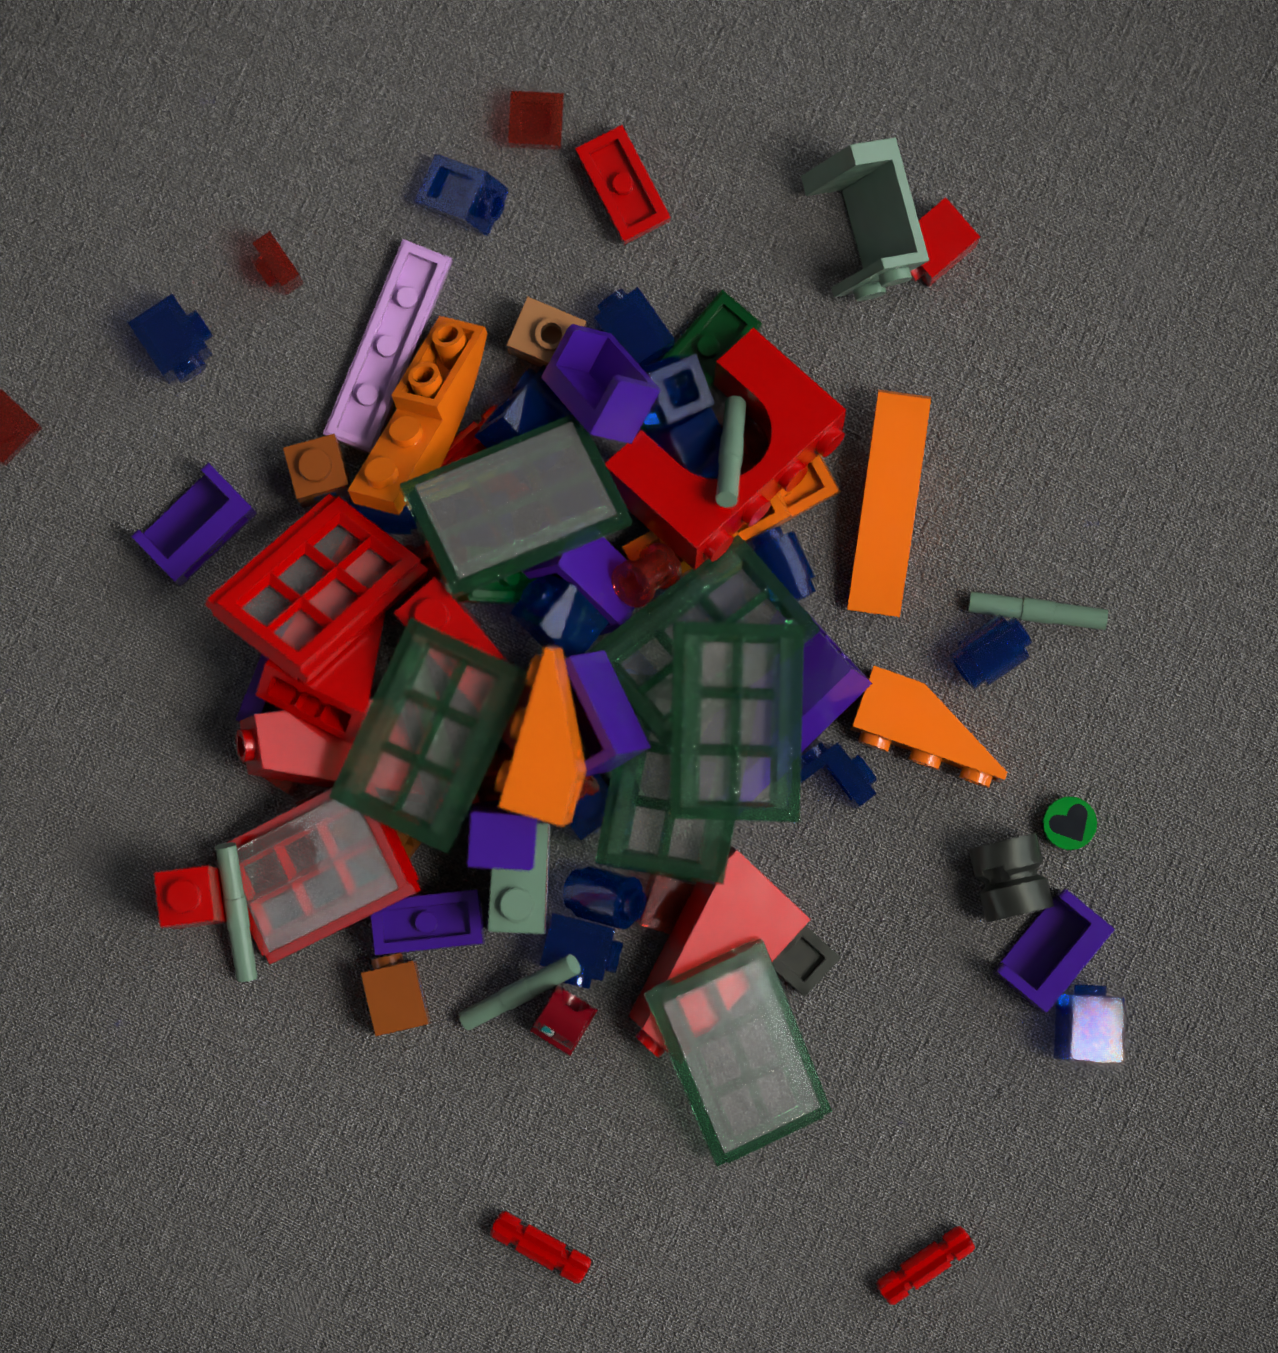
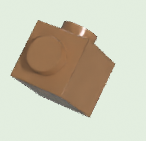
[507,296,587,369]

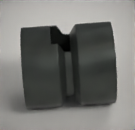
[969,833,1054,923]

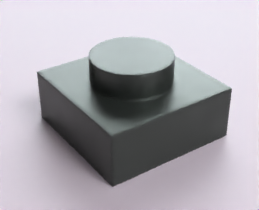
[770,925,841,997]

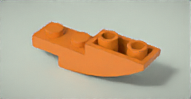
[348,316,488,515]

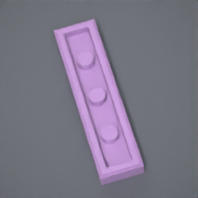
[323,239,453,454]

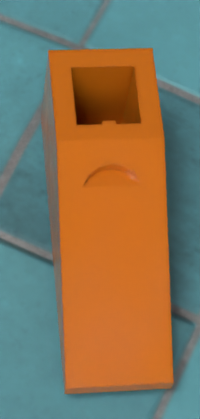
[496,646,586,826]
[850,666,1008,788]

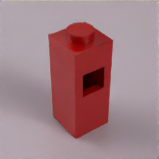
[154,866,226,929]

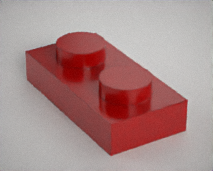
[575,125,671,245]

